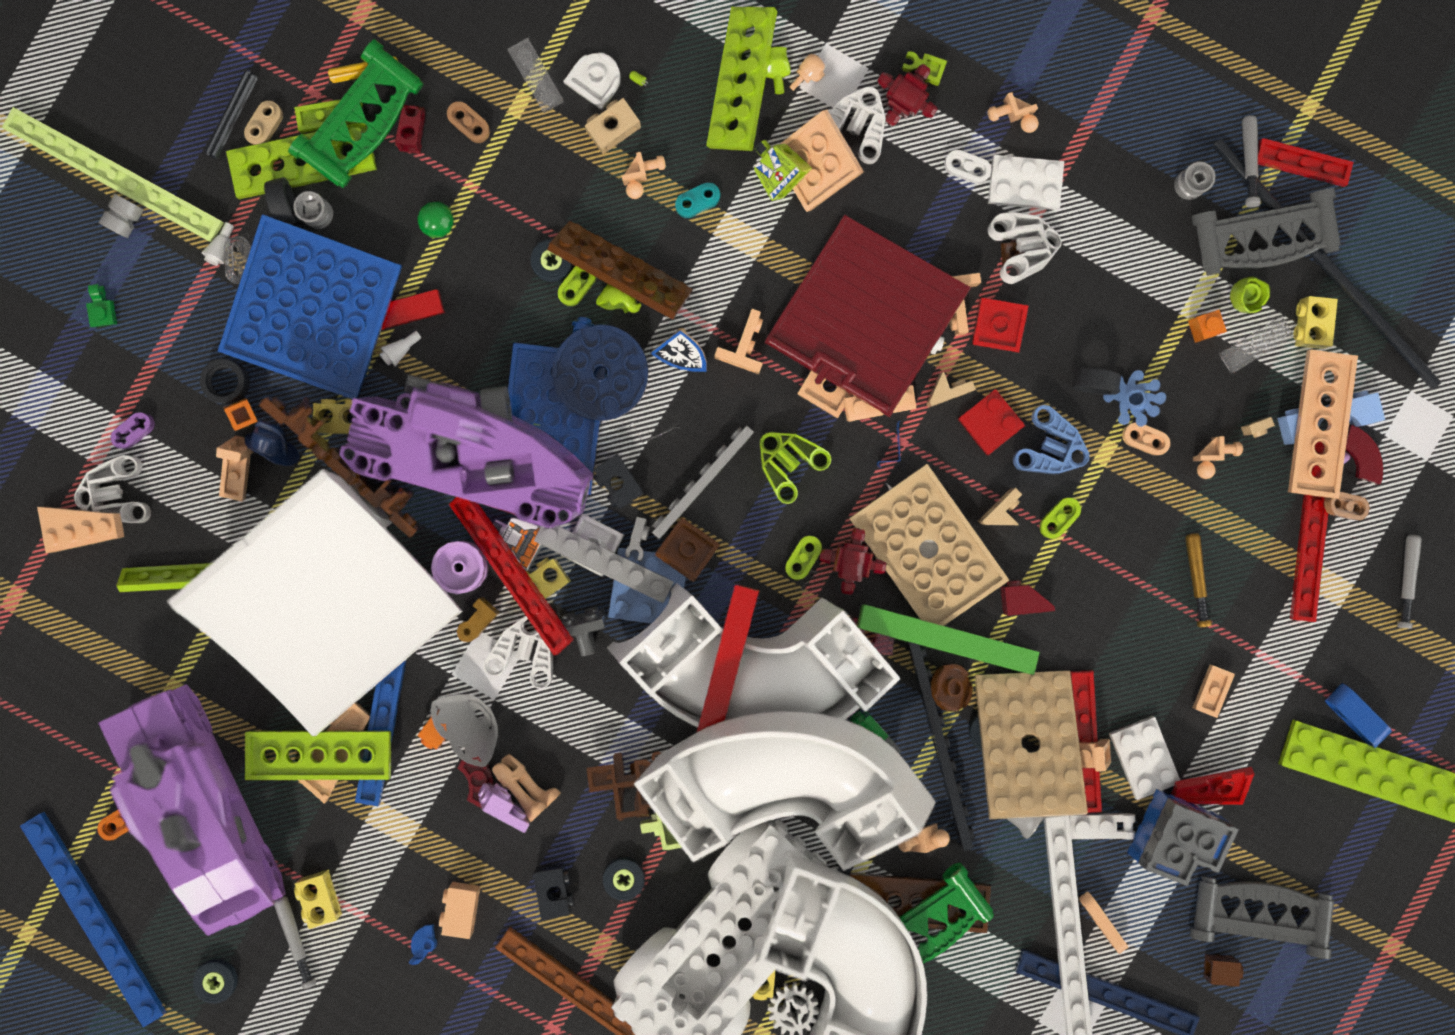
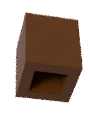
[1203,954,1244,987]

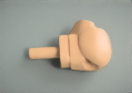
[789,54,825,91]

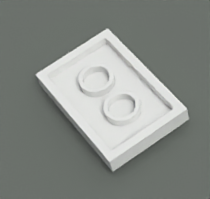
[988,155,1064,210]
[1109,716,1180,800]

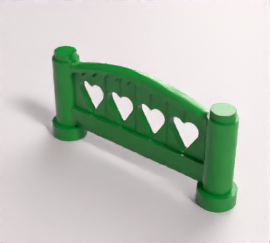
[288,39,423,188]
[899,863,994,964]

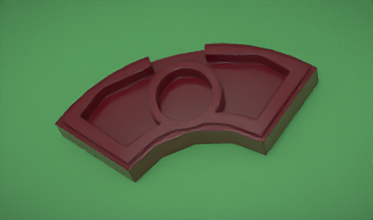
[1346,425,1383,485]
[457,756,494,808]

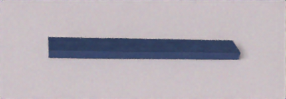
[1015,949,1200,1035]

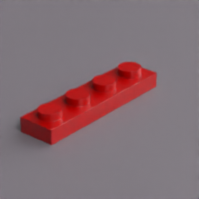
[1258,138,1354,187]

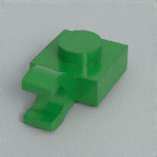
[86,284,117,328]

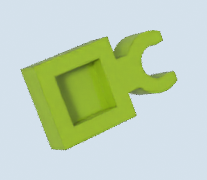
[902,52,947,86]

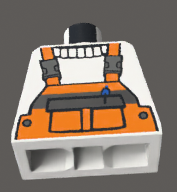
[493,518,543,570]

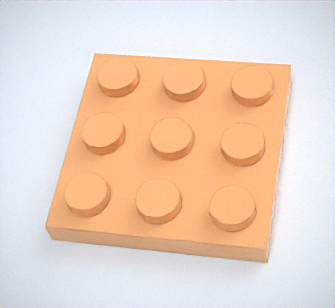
[780,110,864,212]

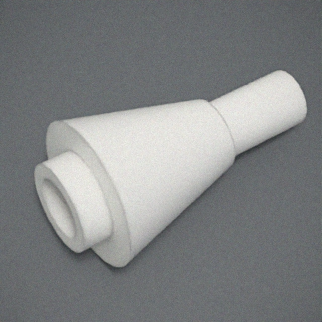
[202,222,234,266]
[380,331,422,366]

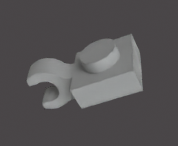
[625,517,650,562]

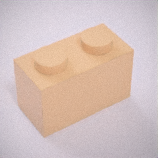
[439,882,480,939]

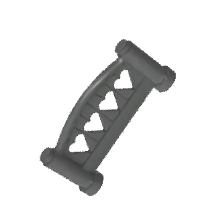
[1191,188,1341,276]
[1189,876,1334,959]

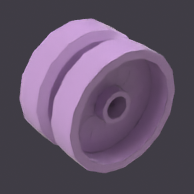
[431,541,489,594]

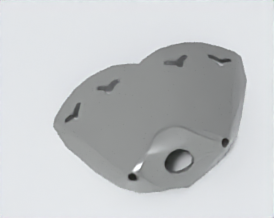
[431,694,498,767]

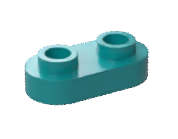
[675,183,720,218]

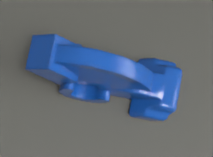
[409,924,437,965]

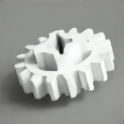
[768,982,819,1035]

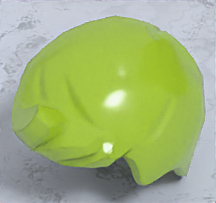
[1230,277,1270,313]
[596,284,641,313]

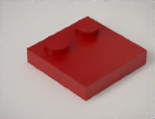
[972,298,1029,352]
[958,389,1025,455]

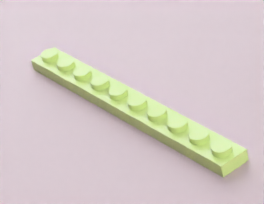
[1,107,224,242]

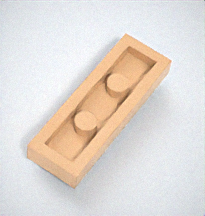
[843,385,917,422]

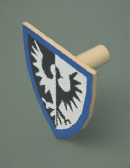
[650,328,707,372]

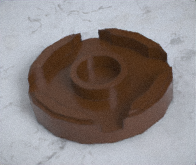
[931,664,973,712]

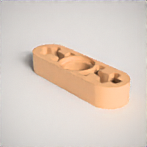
[1078,891,1129,954]

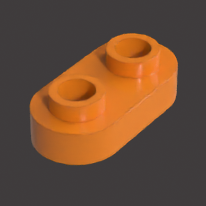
[98,809,129,840]

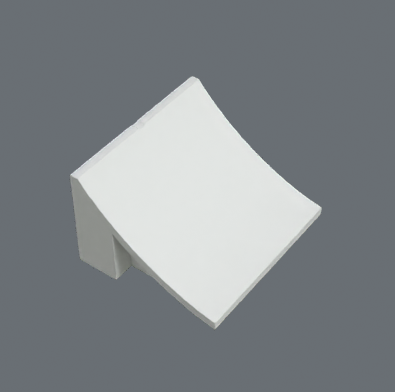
[168,470,462,736]

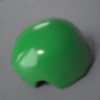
[417,201,454,238]

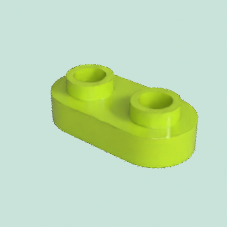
[558,266,597,306]
[1039,498,1081,539]
[785,536,822,580]

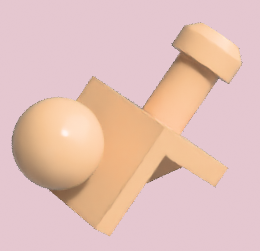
[987,92,1039,133]
[622,152,666,199]
[1193,436,1243,479]
[898,823,950,853]

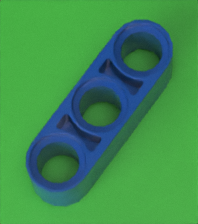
[1325,683,1392,748]

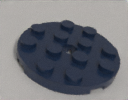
[553,325,649,421]

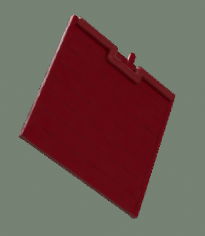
[765,215,971,418]

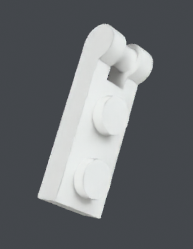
[1069,813,1135,840]

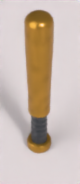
[1185,533,1212,627]

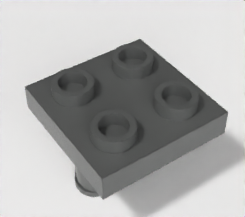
[560,607,606,656]

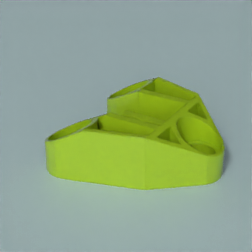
[760,432,831,504]

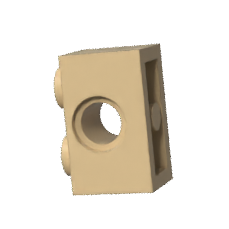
[584,98,641,154]

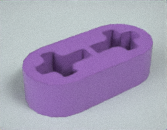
[110,412,155,449]

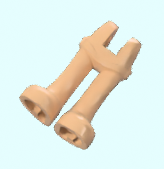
[492,754,561,822]

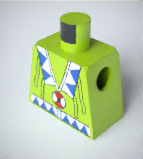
[754,140,812,201]

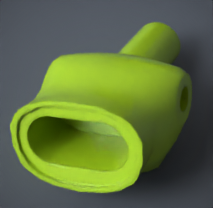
[766,47,791,94]

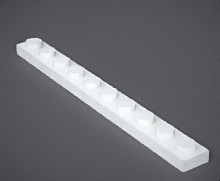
[1044,816,1092,1035]

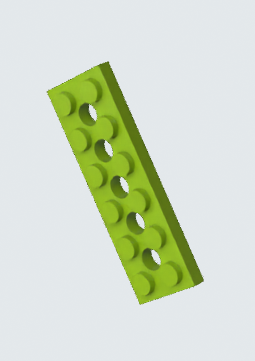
[706,7,778,151]
[226,123,377,199]
[245,731,391,780]

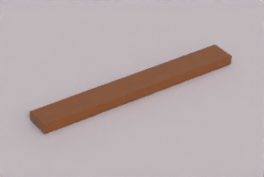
[495,927,635,1035]

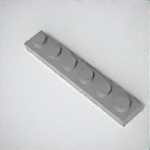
[652,426,754,539]
[534,525,674,603]

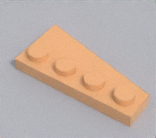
[37,506,124,553]
[298,702,371,804]

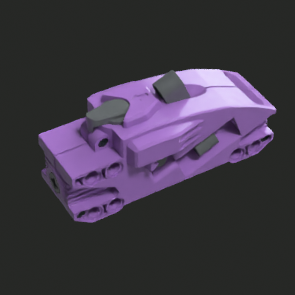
[340,374,593,528]
[99,684,286,936]

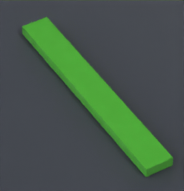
[857,605,1039,675]

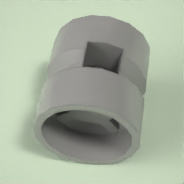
[1174,162,1216,200]
[294,191,333,229]
[98,194,144,238]

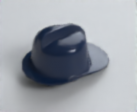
[244,420,300,466]

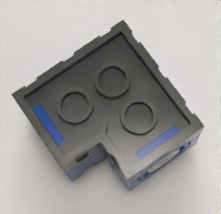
[1127,789,1239,886]

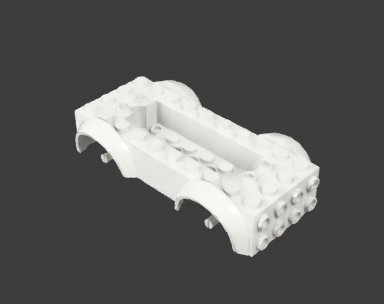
[611,819,837,1035]

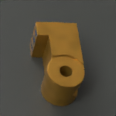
[457,597,500,642]

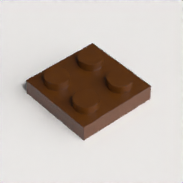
[655,518,720,583]

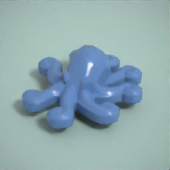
[1103,370,1166,427]

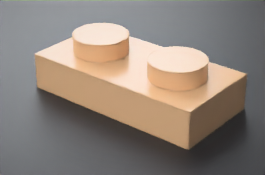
[1193,665,1235,718]

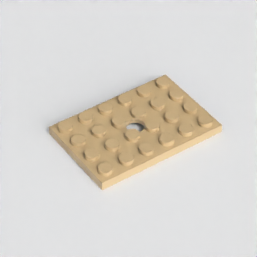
[849,464,1009,626]
[975,671,1088,819]

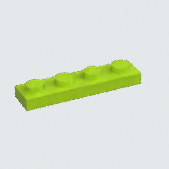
[117,563,212,592]

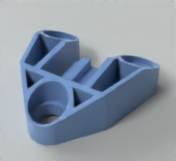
[1013,405,1090,474]

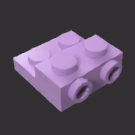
[478,782,530,833]

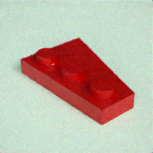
[1171,767,1254,805]

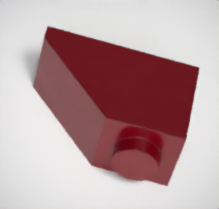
[1000,580,1055,616]

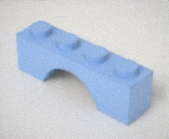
[1278,390,1385,445]

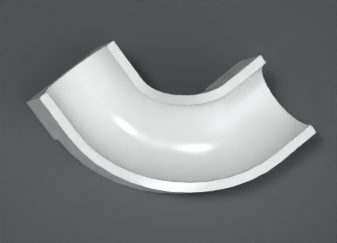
[607,583,900,727]
[634,712,936,871]
[754,853,927,1035]

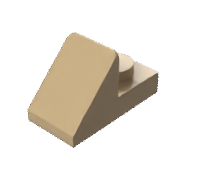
[926,371,976,408]
[978,488,1022,525]

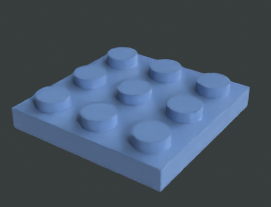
[608,547,686,624]

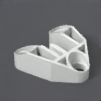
[829,87,886,164]
[988,212,1062,284]
[74,455,151,523]
[484,616,553,689]

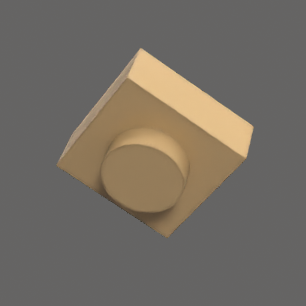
[1241,417,1275,438]

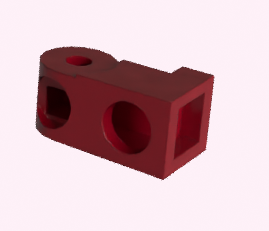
[395,105,425,154]

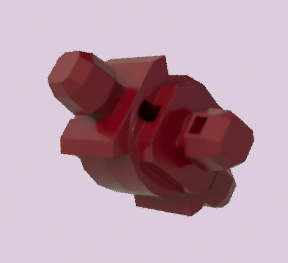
[877,64,938,127]
[820,528,887,595]

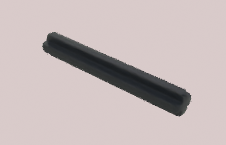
[205,71,257,159]

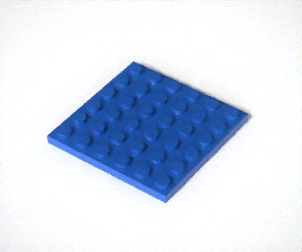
[218,214,403,399]

